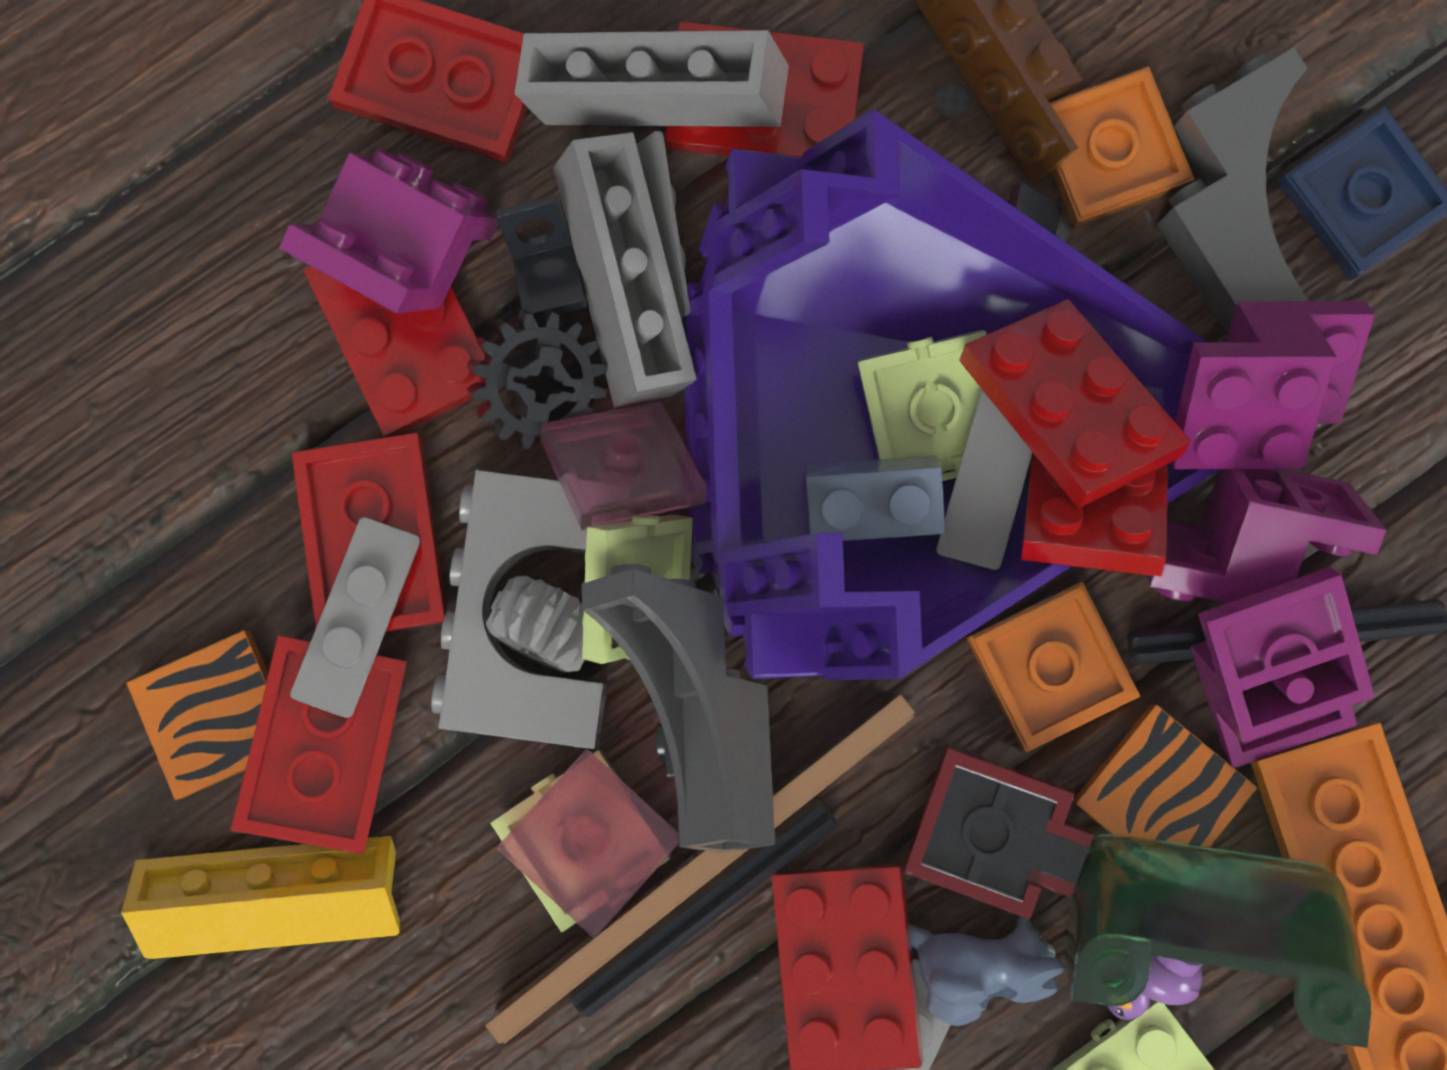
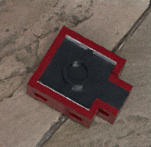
[903,744,1094,920]

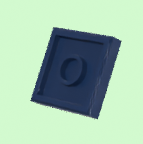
[1278,107,1447,281]

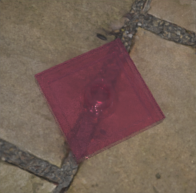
[540,401,707,530]
[496,749,679,938]

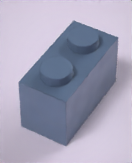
[806,455,945,541]

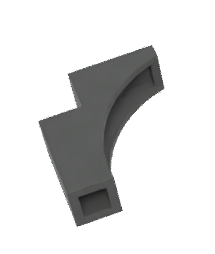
[1157,47,1309,336]
[582,564,775,853]

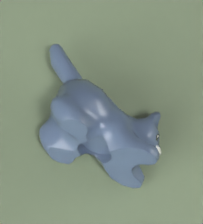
[909,916,1064,1026]

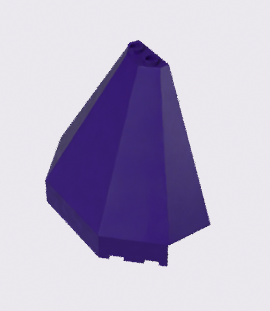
[682,109,1218,680]

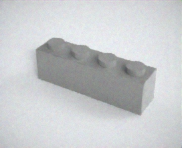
[514,30,789,127]
[553,132,697,408]

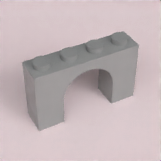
[431,470,633,749]

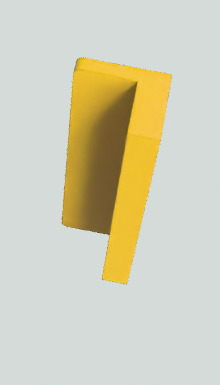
[121,836,401,959]

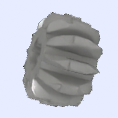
[485,576,584,673]

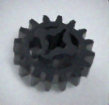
[467,309,607,449]

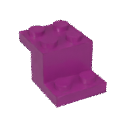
[279,149,499,313]
[1171,301,1375,469]
[1146,469,1386,605]
[1191,567,1375,768]

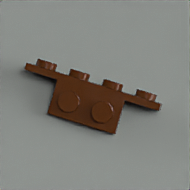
[915,0,1083,185]

